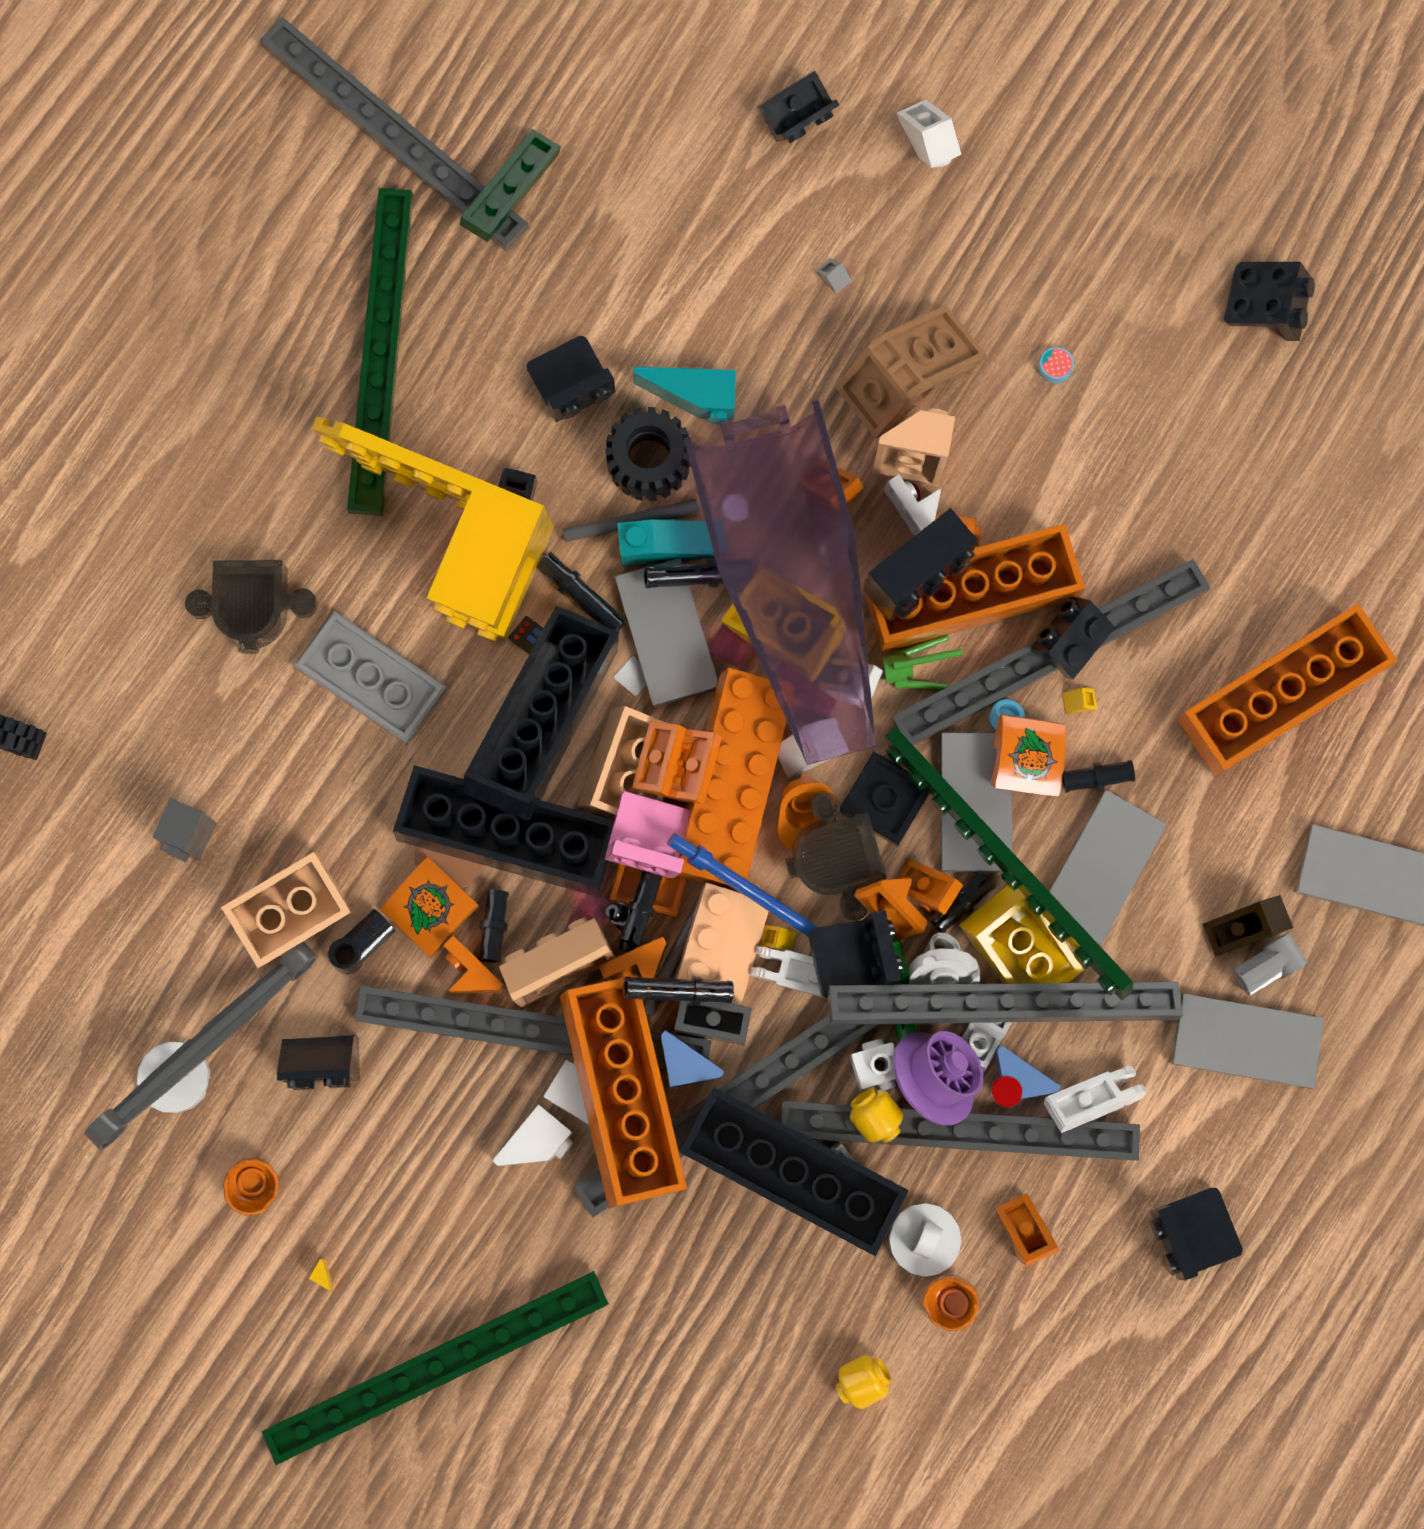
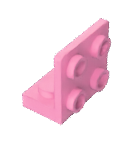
[605,792,690,878]

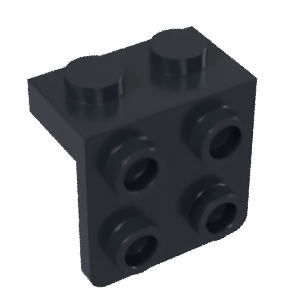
[1224,261,1315,341]
[527,336,616,423]
[808,910,903,998]
[1150,1188,1243,1281]

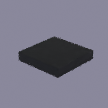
[838,751,930,847]

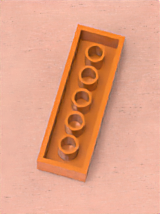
[863,524,1085,653]
[1177,603,1398,778]
[677,668,795,892]
[560,975,687,1209]

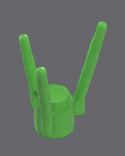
[882,635,963,690]

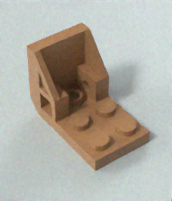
[835,305,987,438]

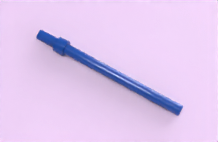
[667,833,818,937]

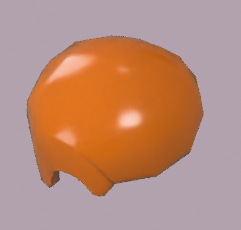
[223,1157,279,1216]
[922,1275,980,1331]

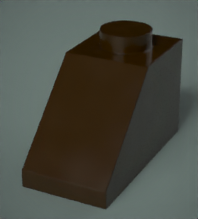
[1203,895,1293,957]

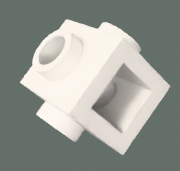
[849,1039,897,1091]

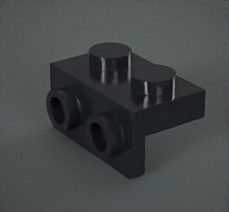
[757,71,840,143]
[1031,597,1115,680]

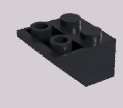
[277,1035,360,1090]

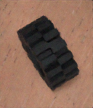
[0,714,47,760]

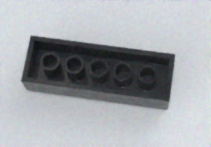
[464,606,619,822]
[393,765,615,897]
[679,1087,909,1257]

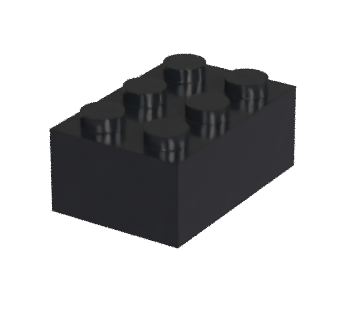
[863,508,978,622]

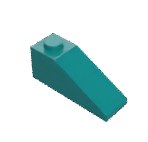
[634,367,736,424]
[617,519,724,567]

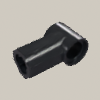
[328,908,396,975]

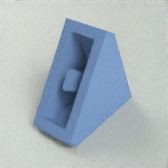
[661,1030,725,1088]
[994,1045,1061,1099]

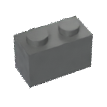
[152,798,217,863]
[675,1001,752,1046]

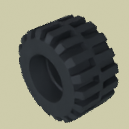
[605,407,692,501]

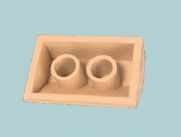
[872,408,955,487]
[577,706,666,820]
[221,852,351,968]
[675,883,769,1006]
[499,917,615,1008]

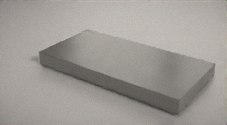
[615,558,718,708]
[294,611,447,745]
[941,733,1012,873]
[1049,790,1167,946]
[1295,825,1424,926]
[1171,994,1324,1089]

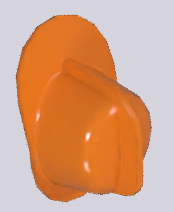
[777,773,835,853]

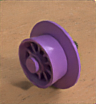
[893,1031,983,1125]

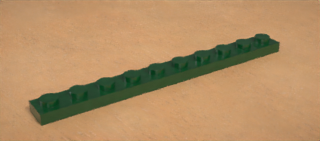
[347,188,413,516]
[885,727,1133,1001]
[261,1271,609,1465]

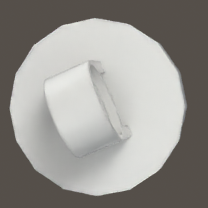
[908,933,980,985]
[137,1042,211,1113]
[888,1203,961,1277]

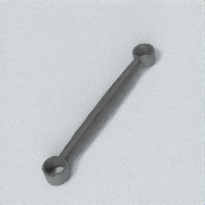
[84,942,318,1150]

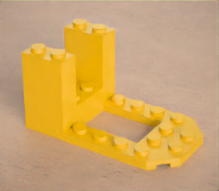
[311,416,554,642]

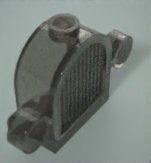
[185,560,318,654]
[785,791,887,921]

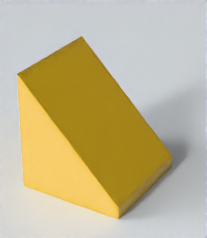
[1062,687,1098,714]
[760,925,797,952]
[309,1258,334,1291]

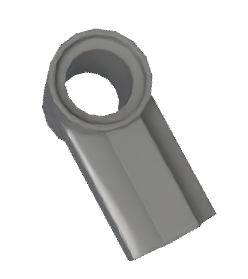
[1232,932,1309,996]

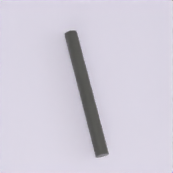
[563,499,699,542]
[643,889,702,1017]

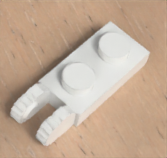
[749,946,828,999]
[1044,1066,1147,1133]

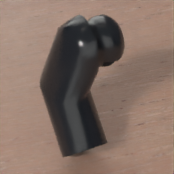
[605,902,637,951]

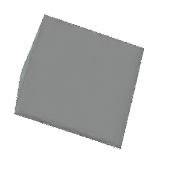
[816,258,852,294]

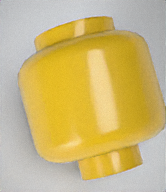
[850,1088,903,1143]
[835,1354,892,1410]

